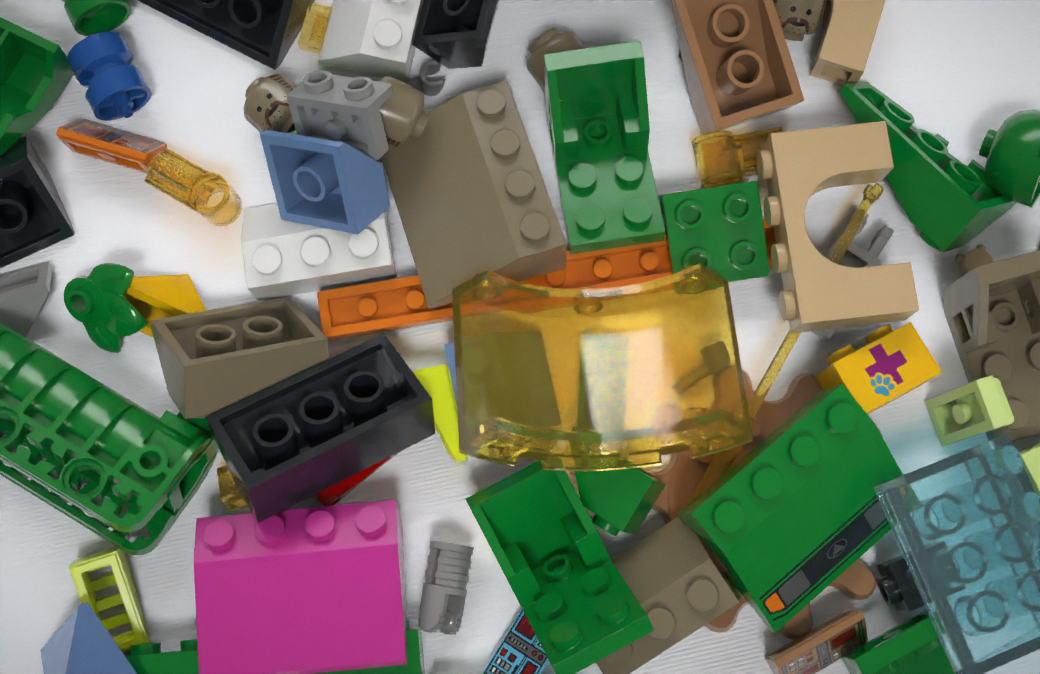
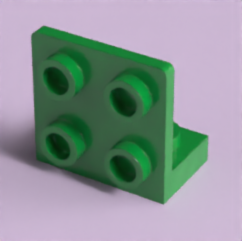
[658,180,770,289]
[841,610,965,674]

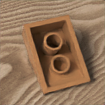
[671,0,805,136]

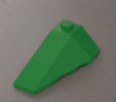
[840,82,1016,252]

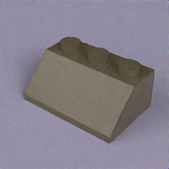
[151,296,328,419]
[596,516,741,674]

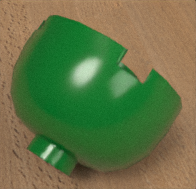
[979,109,1040,208]

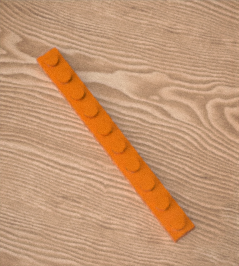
[317,219,776,341]

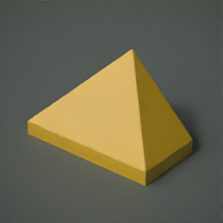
[123,274,206,338]

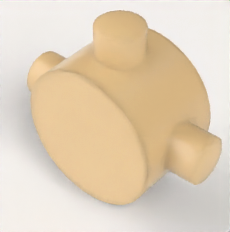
[955,244,993,275]

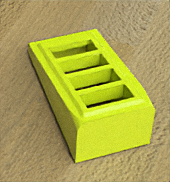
[412,364,468,466]
[68,546,150,652]

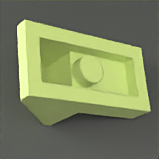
[925,375,1014,447]

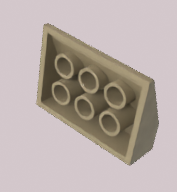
[381,80,566,309]

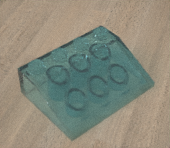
[874,433,1040,674]

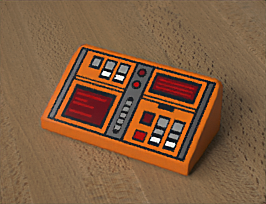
[56,119,167,175]

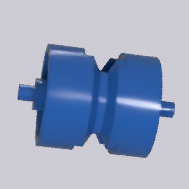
[67,31,152,121]

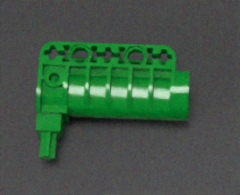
[0,322,219,555]

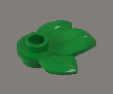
[64,263,148,353]

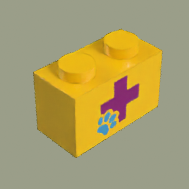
[816,322,942,414]

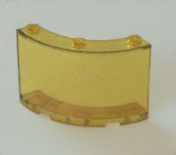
[452,264,753,471]

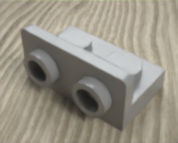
[286,71,393,160]

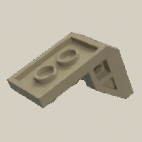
[943,250,1040,447]

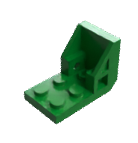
[544,41,665,255]
[465,452,654,674]

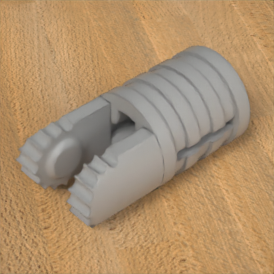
[418,541,474,635]

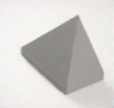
[0,261,53,337]

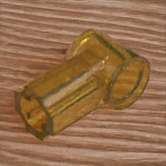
[691,127,784,188]
[144,148,242,226]

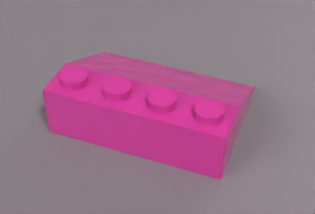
[194,500,407,674]

